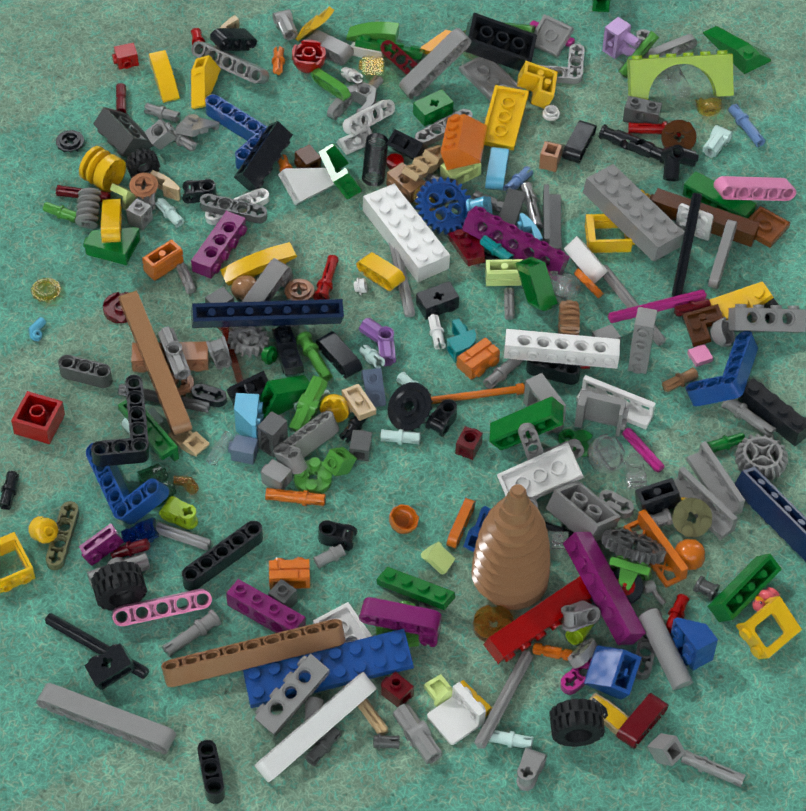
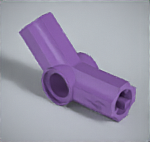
[359,318,396,366]

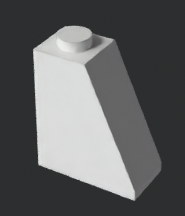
[278,168,335,206]

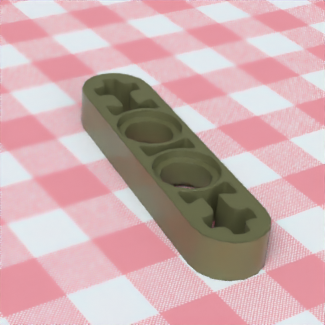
[46,501,79,570]

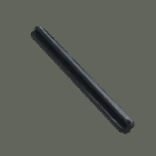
[672,193,702,297]
[45,613,149,679]

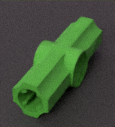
[289,375,328,432]

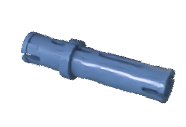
[728,104,766,147]

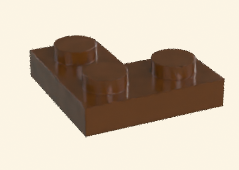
[682,304,723,347]

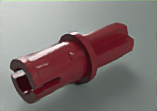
[674,299,711,317]
[110,539,151,559]

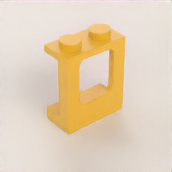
[736,596,802,659]

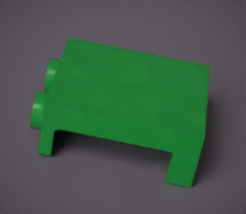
[319,143,362,199]

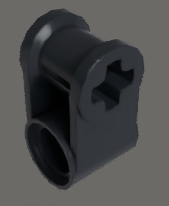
[182,179,217,204]
[425,399,457,437]
[318,520,358,551]

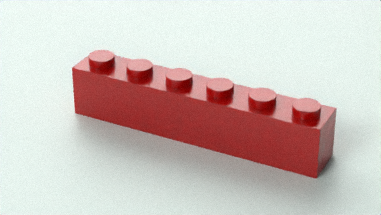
[483,576,592,664]

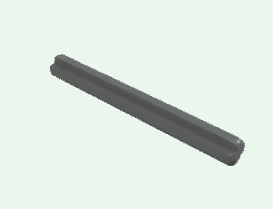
[118,384,210,413]

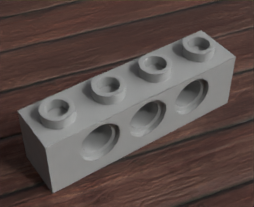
[728,304,806,333]
[628,307,657,374]
[255,653,330,736]

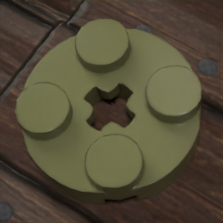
[672,497,712,538]

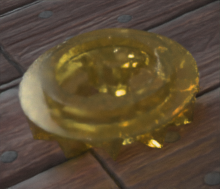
[31,278,61,303]

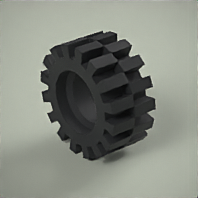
[126,148,160,178]

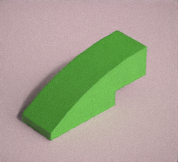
[346,22,399,42]

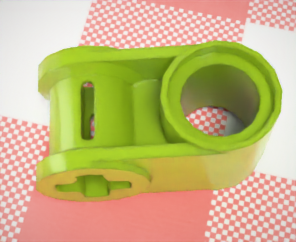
[159,496,198,530]

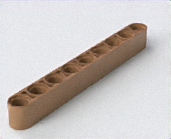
[118,290,192,436]
[161,619,346,687]

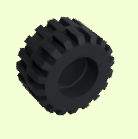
[91,561,147,611]
[549,698,605,747]

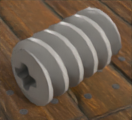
[75,188,101,229]

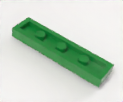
[355,35,425,60]
[376,567,456,611]

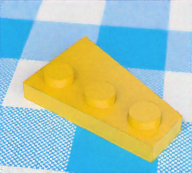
[709,281,774,320]

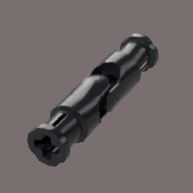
[599,124,664,164]

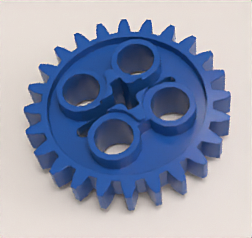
[414,176,471,235]

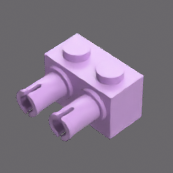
[602,17,641,59]

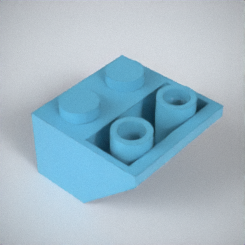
[234,393,264,439]

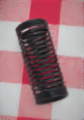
[362,133,388,186]

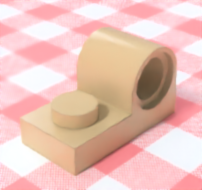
[342,384,376,421]

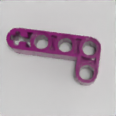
[359,597,442,647]

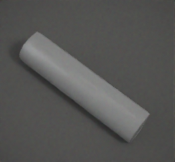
[638,608,693,690]

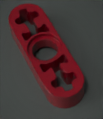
[380,40,418,75]

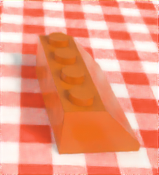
[441,114,487,170]

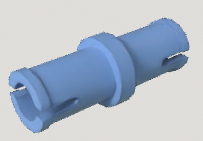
[503,166,533,194]

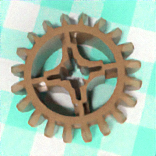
[558,300,580,335]

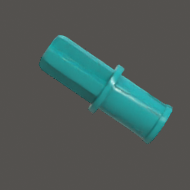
[480,235,514,260]

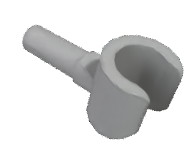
[643,580,666,605]

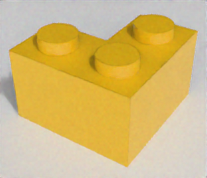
[517,61,558,109]

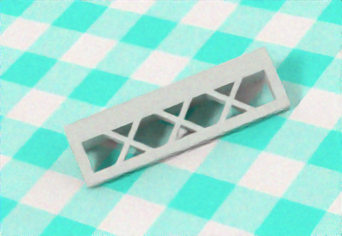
[576,375,656,429]

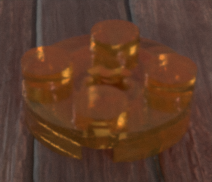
[473,605,513,642]

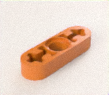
[446,498,476,549]

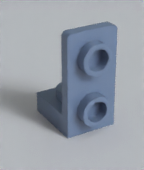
[360,368,386,407]

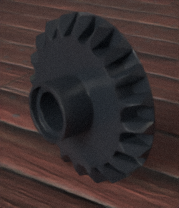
[388,382,433,432]

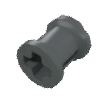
[693,576,720,601]

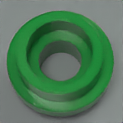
[261,346,278,365]

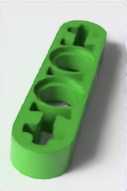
[310,68,351,101]

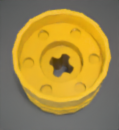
[79,146,126,192]

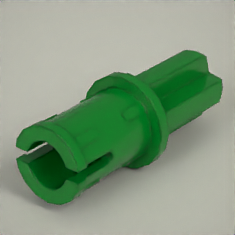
[707,433,745,453]

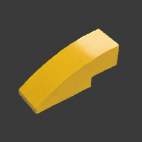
[149,50,180,103]

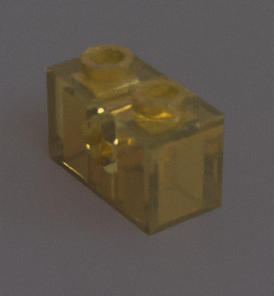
[359,55,385,75]

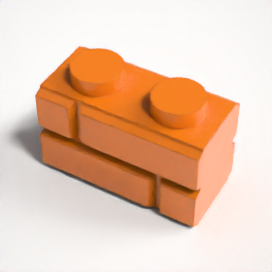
[142,240,184,281]
[456,338,500,380]
[269,557,310,590]

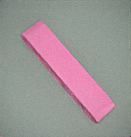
[713,176,796,201]
[112,589,212,626]

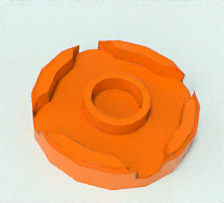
[574,268,604,298]

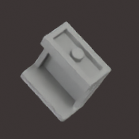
[574,389,629,437]

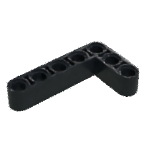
[91,375,149,467]

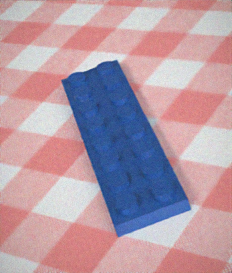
[243,629,414,708]

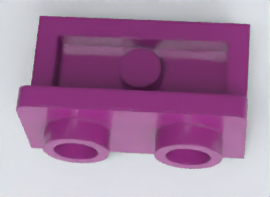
[79,523,124,566]

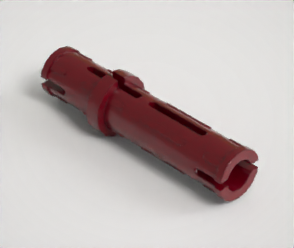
[56,185,111,202]

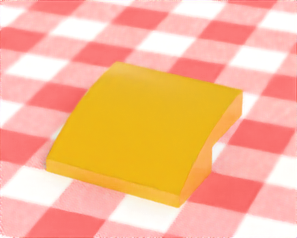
[296,6,334,41]

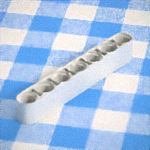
[254,672,377,782]

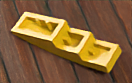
[220,242,297,286]

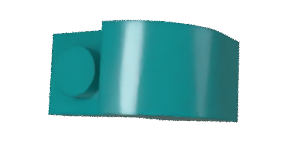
[447,318,476,363]

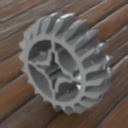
[735,433,788,481]

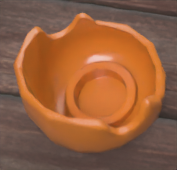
[389,504,419,534]
[675,539,705,570]

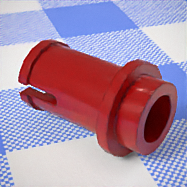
[191,28,205,48]

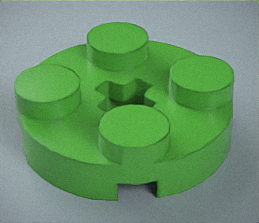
[294,457,332,494]

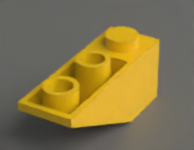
[191,55,221,109]

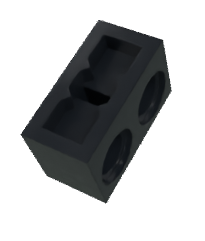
[387,129,429,160]

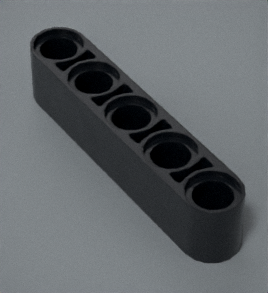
[182,521,263,591]

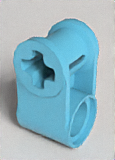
[466,196,493,215]

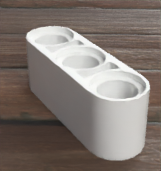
[564,236,608,284]

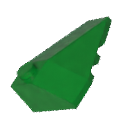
[703,26,771,74]

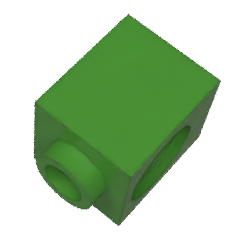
[322,447,357,476]

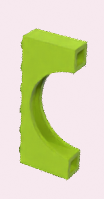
[627,50,734,100]

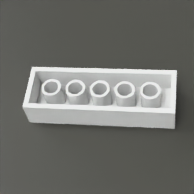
[363,184,450,282]

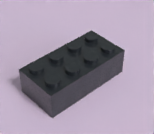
[464,12,537,71]

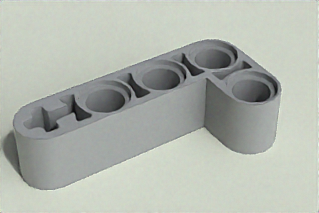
[242,258,293,302]
[273,411,339,474]

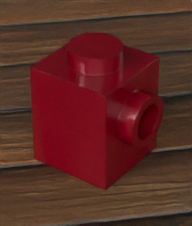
[381,671,414,708]

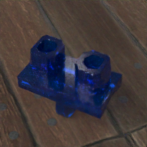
[121,517,159,543]

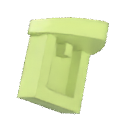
[110,183,138,210]
[421,541,455,575]
[424,674,452,707]

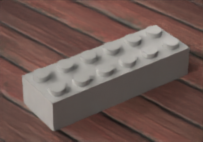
[583,164,684,262]

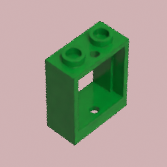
[515,257,558,311]

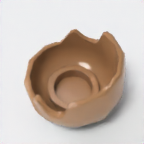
[231,276,256,300]

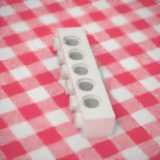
[504,329,620,369]

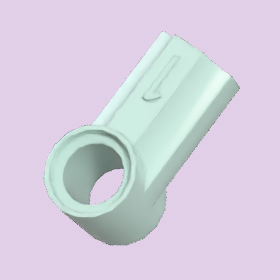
[703,125,733,158]

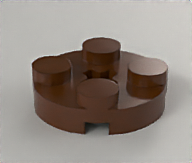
[661,120,697,150]

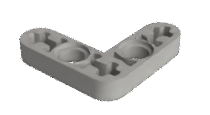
[540,44,585,84]
[518,423,584,461]

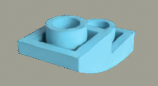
[517,213,543,241]

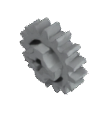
[227,326,269,358]

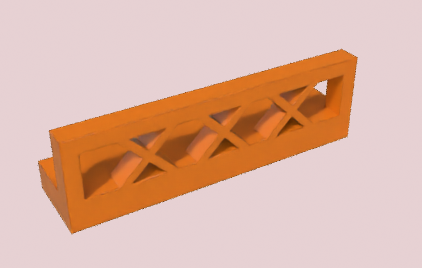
[623,509,688,588]

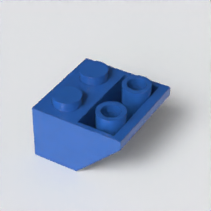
[670,617,718,671]
[583,645,642,700]

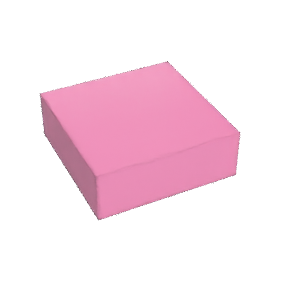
[687,344,713,367]

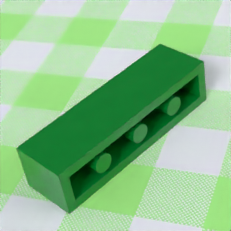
[682,171,756,219]
[489,396,564,450]
[707,554,782,622]

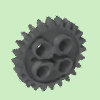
[601,527,666,565]

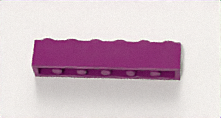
[563,532,646,645]

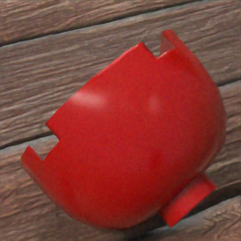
[292,40,326,73]

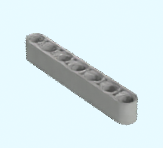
[36,683,176,754]

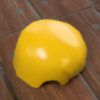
[319,394,349,423]

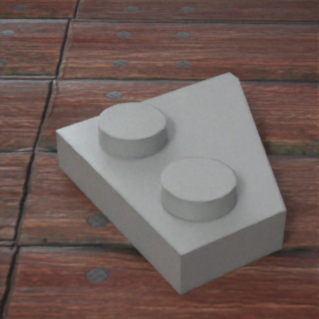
[176,114,220,137]

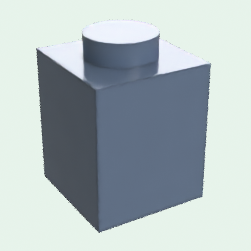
[228,434,259,465]

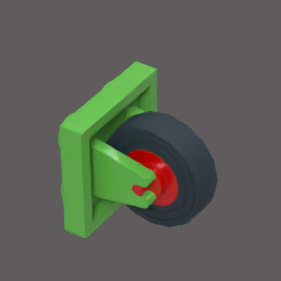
[609,555,652,604]

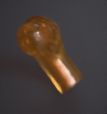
[173,475,199,494]

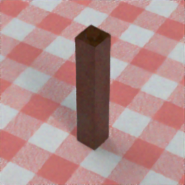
[649,188,760,247]

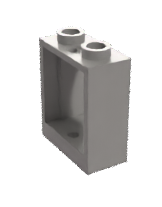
[523,373,566,435]

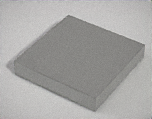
[533,14,574,58]

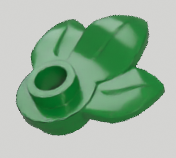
[558,429,593,457]

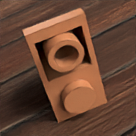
[539,141,565,172]

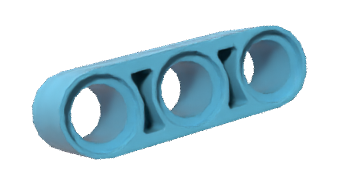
[485,147,509,191]

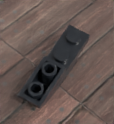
[272,326,304,376]

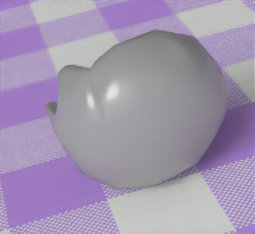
[710,317,735,347]

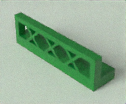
[118,400,179,462]

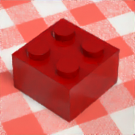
[11,391,65,444]

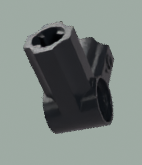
[661,145,699,182]

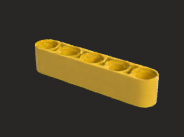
[101,198,122,243]

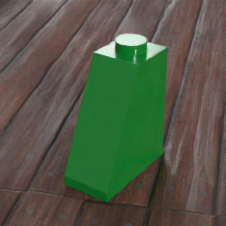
[83,227,140,266]
[260,375,310,419]

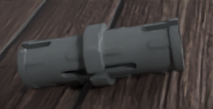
[305,727,342,766]

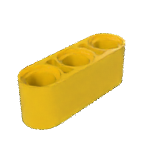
[356,252,405,291]

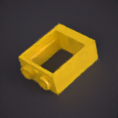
[585,214,635,253]
[0,532,35,593]

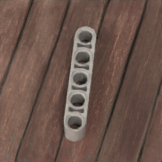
[399,28,471,99]
[191,41,269,84]

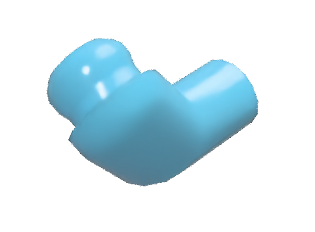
[29,317,46,341]

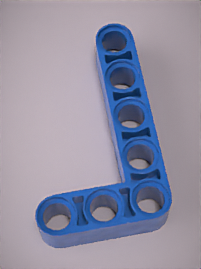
[205,94,267,170]
[686,331,758,406]
[86,443,169,525]

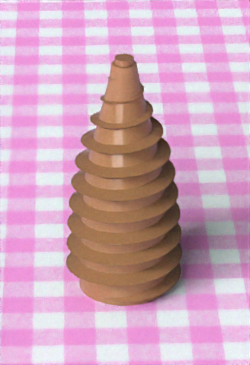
[471,484,550,610]

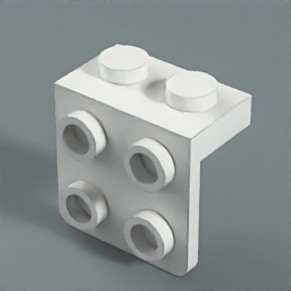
[676,203,713,241]
[427,682,486,745]

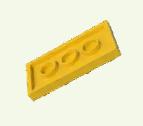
[484,85,529,151]

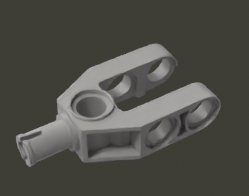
[327,75,383,127]

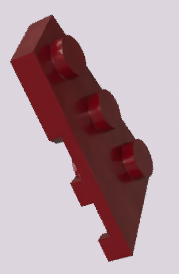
[448,229,485,267]

